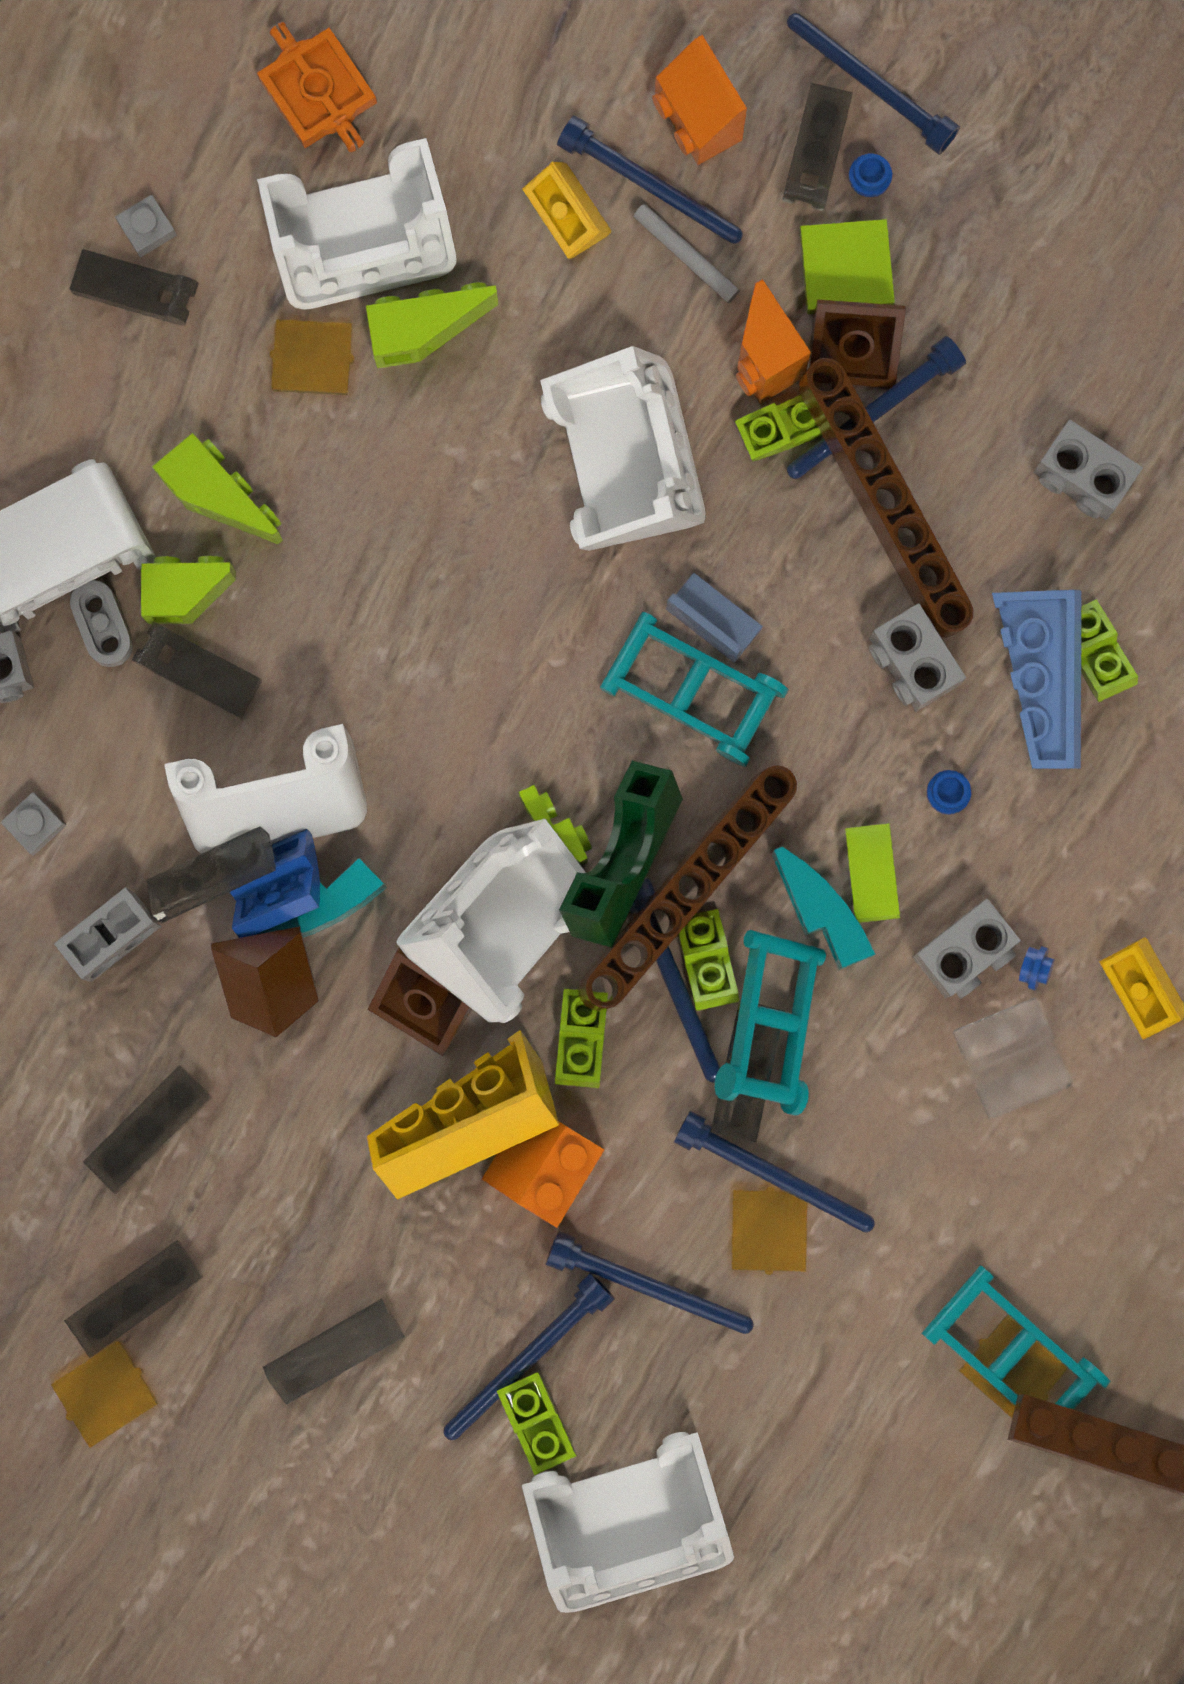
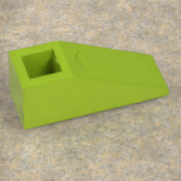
[366,282,498,369]
[152,433,283,544]

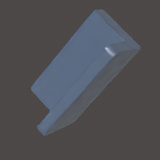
[666,573,763,663]

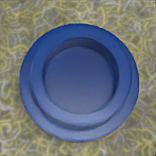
[849,153,892,197]
[926,770,971,815]
[1019,946,1055,990]

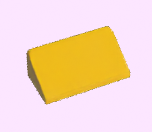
[522,161,612,259]
[1099,937,1184,1040]

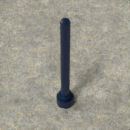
[787,13,960,155]
[557,115,743,244]
[787,336,966,479]
[630,878,720,1083]
[674,1111,875,1233]
[545,1231,754,1334]
[443,1273,615,1440]

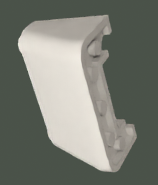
[257,138,456,310]
[540,346,706,551]
[0,459,156,633]
[164,724,367,859]
[396,819,586,1023]
[522,1432,734,1613]

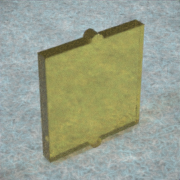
[269,319,355,395]
[731,1187,807,1275]
[958,1315,1068,1418]
[51,1340,159,1448]

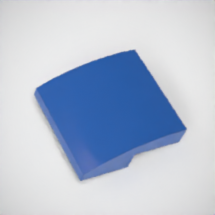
[227,829,320,938]

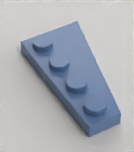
[992,590,1081,769]

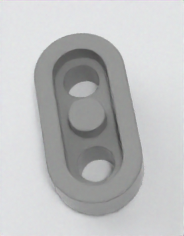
[70,580,133,667]

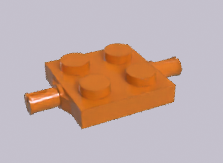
[257,22,377,152]

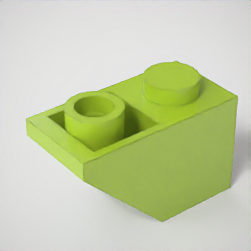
[141,556,236,624]

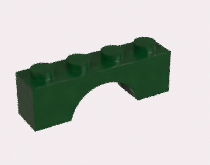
[559,760,683,948]

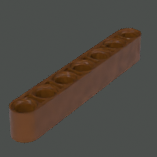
[799,358,974,638]
[578,765,797,1011]

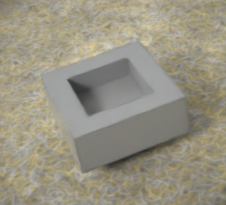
[115,195,177,258]
[0,792,66,856]

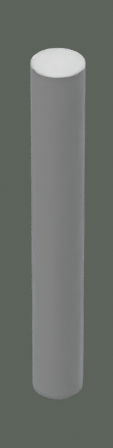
[633,204,740,303]

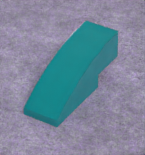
[771,847,875,971]
[256,858,387,937]

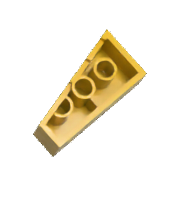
[367,1030,559,1200]

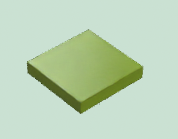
[799,219,895,314]

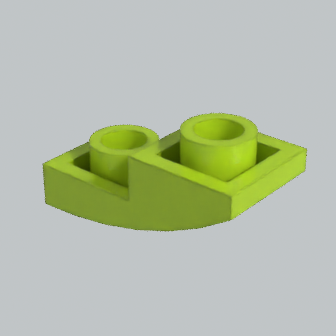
[735,395,822,462]
[1081,599,1138,702]
[518,785,592,866]
[845,823,900,923]
[678,909,740,1011]
[555,989,608,1088]
[497,1372,577,1475]

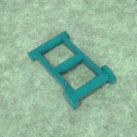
[600,612,789,767]
[714,930,826,1116]
[921,1265,1111,1410]

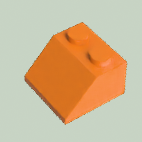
[652,34,747,165]
[736,279,811,404]
[481,1121,605,1228]

